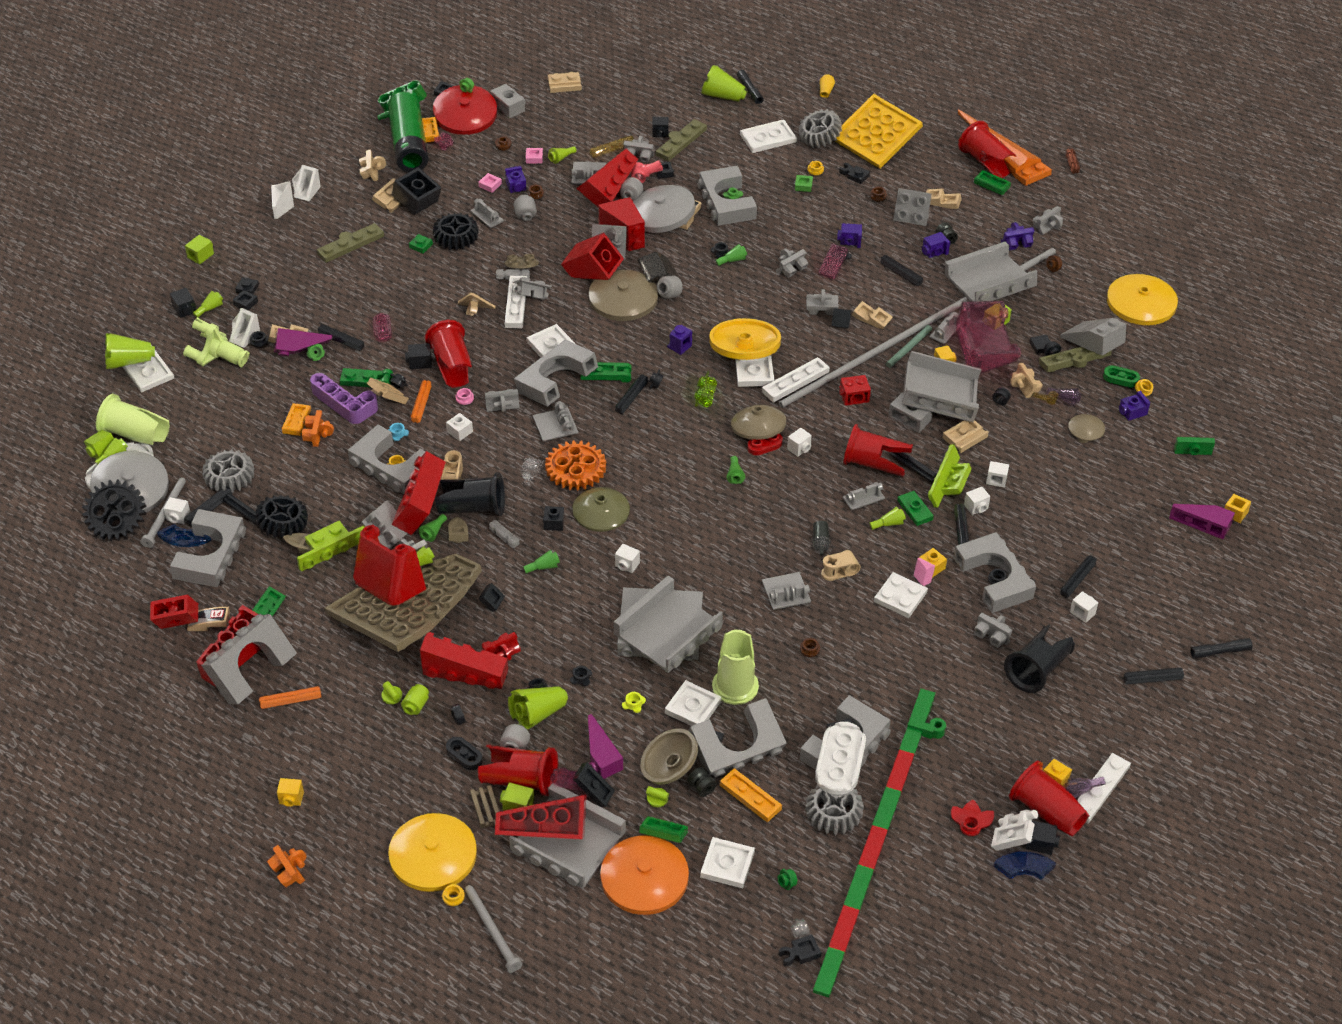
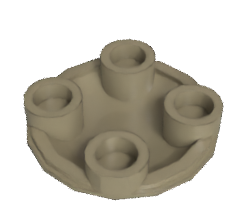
[505,254,539,269]
[1068,414,1105,443]

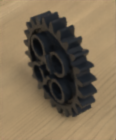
[82,479,147,541]

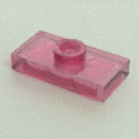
[819,243,848,280]

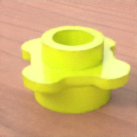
[622,692,646,713]

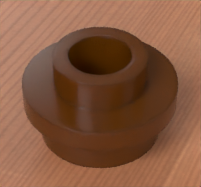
[495,136,511,151]
[527,185,544,199]
[870,187,887,201]
[1046,255,1062,273]
[800,638,820,657]

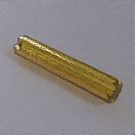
[590,135,635,158]

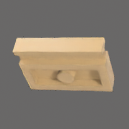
[548,72,582,93]
[372,178,401,213]
[367,378,409,404]
[942,420,989,453]

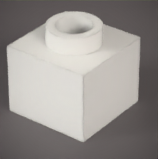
[446,413,473,441]
[787,428,812,457]
[986,461,1009,488]
[964,487,990,515]
[164,497,190,524]
[615,544,640,573]
[1070,591,1098,623]

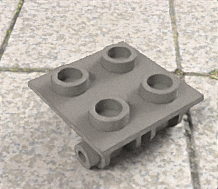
[572,162,606,184]
[893,188,932,226]
[592,224,627,259]
[533,401,578,441]
[361,500,407,549]
[762,572,811,610]

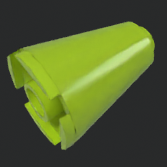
[701,65,747,102]
[105,333,155,369]
[508,686,568,730]

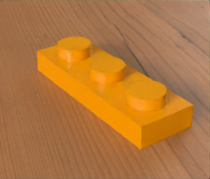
[720,768,782,823]

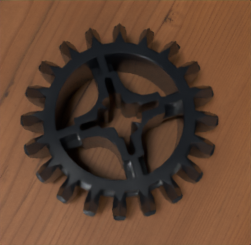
[433,212,479,251]
[255,494,308,539]

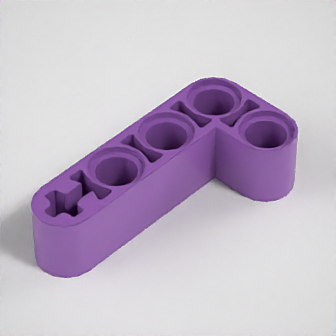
[310,373,378,424]

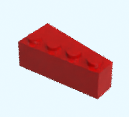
[576,149,638,208]
[391,451,446,535]
[196,605,261,687]
[420,632,508,689]
[495,794,587,839]

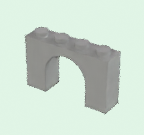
[697,166,757,226]
[514,339,598,407]
[348,425,425,494]
[170,509,246,587]
[954,532,1036,613]
[201,614,297,704]
[800,695,891,770]
[688,698,787,778]

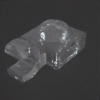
[521,457,544,486]

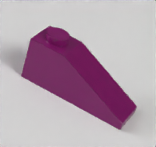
[274,328,332,357]
[1169,504,1235,540]
[588,714,623,779]

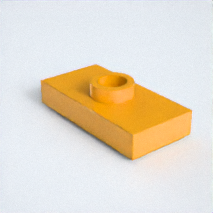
[422,117,440,142]
[282,403,311,436]

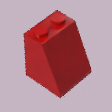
[598,197,645,251]
[561,232,624,280]

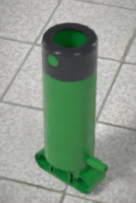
[377,80,429,173]

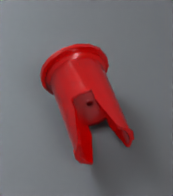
[958,121,1017,178]
[425,320,472,388]
[843,424,913,478]
[478,744,558,796]
[1009,761,1090,837]

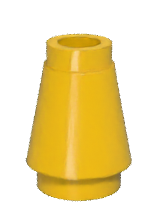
[820,75,835,98]

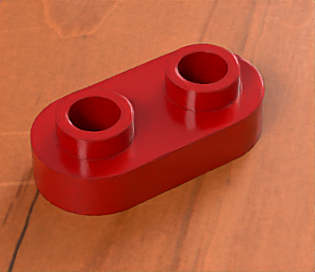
[747,434,783,456]

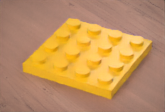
[835,94,923,169]

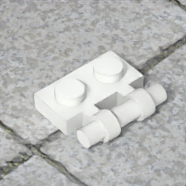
[991,810,1038,851]

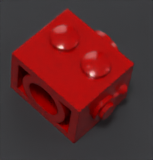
[839,375,871,405]

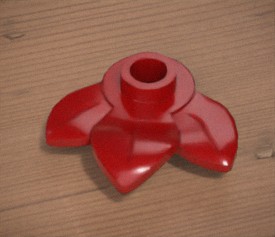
[951,800,994,836]

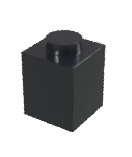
[170,288,196,318]
[405,343,432,369]
[1026,821,1060,855]

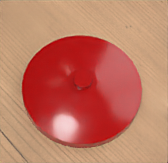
[433,85,497,135]

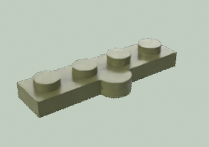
[656,119,707,162]
[316,223,384,263]
[1039,347,1112,372]

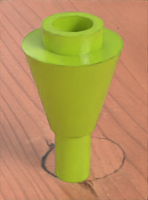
[548,146,576,164]
[193,291,223,318]
[95,438,128,465]
[870,506,906,530]
[417,546,435,566]

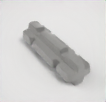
[496,269,530,280]
[489,520,520,548]

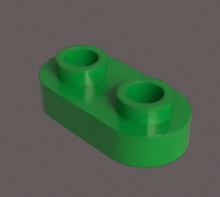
[1103,365,1140,388]

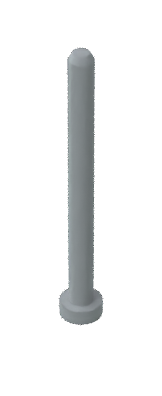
[140,477,186,548]
[465,885,522,973]

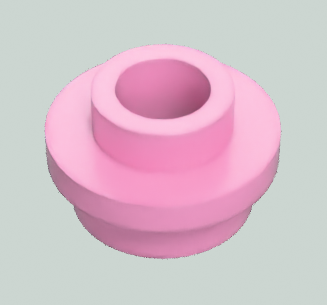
[455,388,474,405]

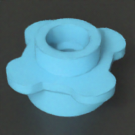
[388,423,409,441]

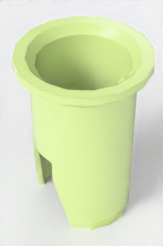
[96,394,170,445]
[712,630,759,705]

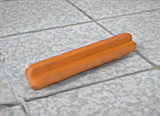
[411,380,432,423]
[259,686,321,709]

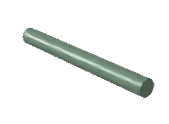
[886,325,932,368]

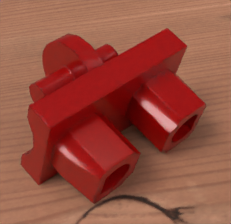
[482,632,521,661]

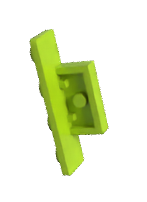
[928,444,972,508]
[297,521,365,571]

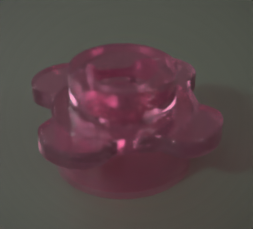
[434,132,453,151]

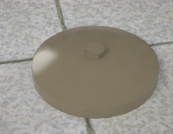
[589,270,658,321]

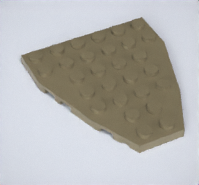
[325,554,482,652]

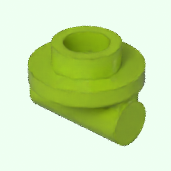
[382,681,403,704]
[646,786,669,807]

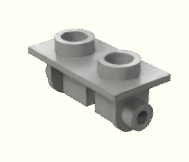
[470,199,504,228]
[513,277,552,300]
[929,312,962,344]
[843,482,885,511]

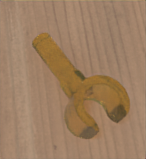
[1032,391,1059,405]

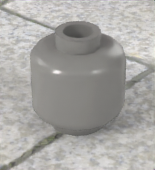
[619,177,643,201]
[513,195,537,221]
[657,276,683,299]
[500,724,530,749]

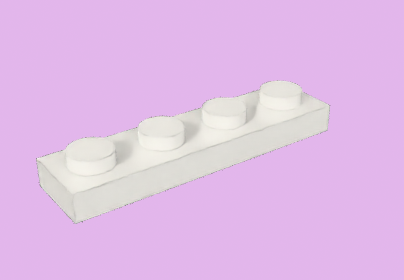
[505,276,527,328]
[762,357,829,403]
[1077,753,1131,824]

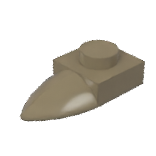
[448,517,468,543]
[283,533,312,554]

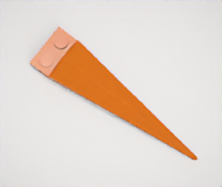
[958,109,1052,186]

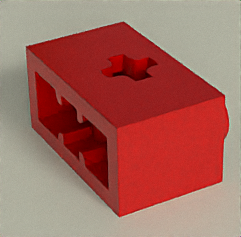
[150,595,198,629]

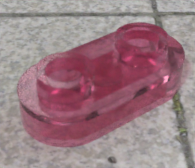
[373,313,392,342]
[550,768,583,791]

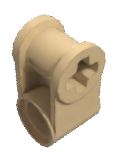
[440,450,463,485]
[821,550,861,581]

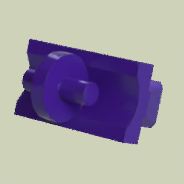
[1001,222,1035,250]

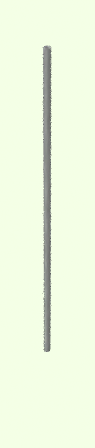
[779,248,1056,408]

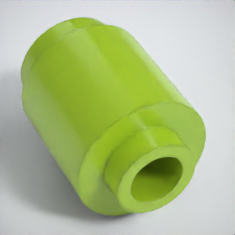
[401,684,429,715]

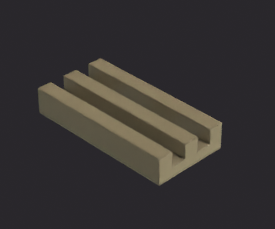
[470,785,499,829]

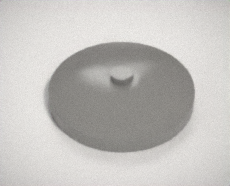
[633,185,696,233]
[90,451,169,512]

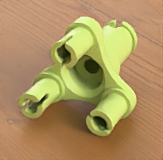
[183,318,250,367]

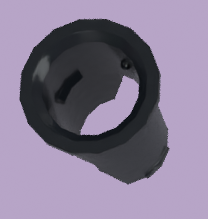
[435,472,505,516]
[1004,624,1075,693]

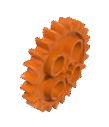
[545,440,606,491]

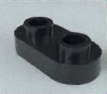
[446,737,482,770]

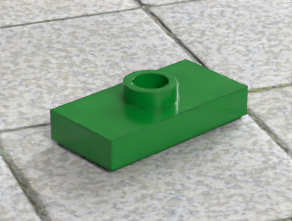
[974,170,1011,195]
[1174,437,1215,455]
[897,491,934,526]
[252,586,286,617]
[639,816,688,843]

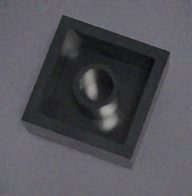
[391,167,442,215]

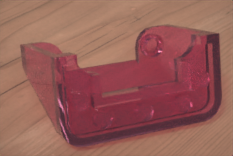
[956,301,1021,374]

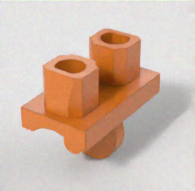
[302,410,334,447]
[267,845,307,887]

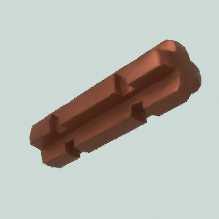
[1066,148,1080,174]

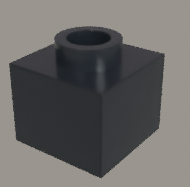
[652,117,669,137]
[543,506,565,531]

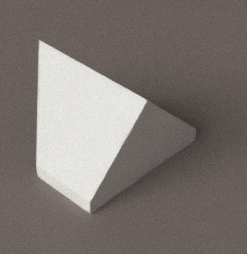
[292,165,321,201]
[272,181,294,219]
[229,308,260,348]

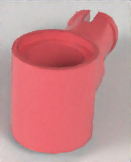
[631,160,663,183]

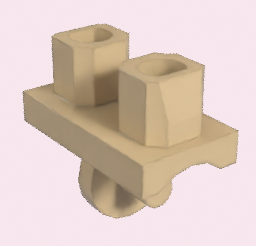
[359,149,386,181]
[1010,363,1042,398]

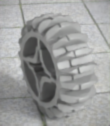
[799,109,842,148]
[202,449,254,493]
[805,784,864,836]

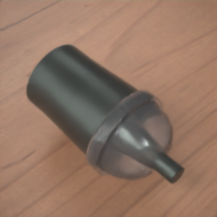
[812,521,831,556]

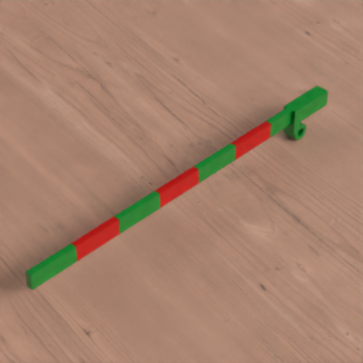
[813,689,946,998]

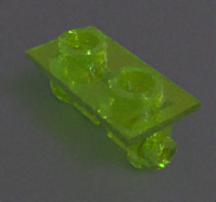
[694,371,717,407]

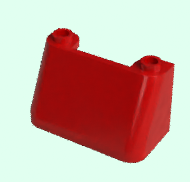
[353,524,426,605]

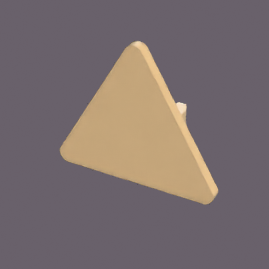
[458,293,496,316]

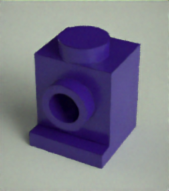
[505,166,527,193]
[837,223,862,248]
[922,232,950,258]
[667,325,692,355]
[1119,391,1150,421]

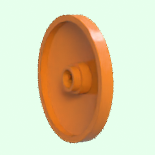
[601,835,689,915]

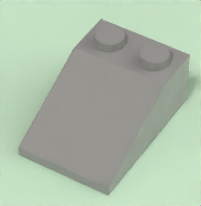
[1060,318,1126,356]

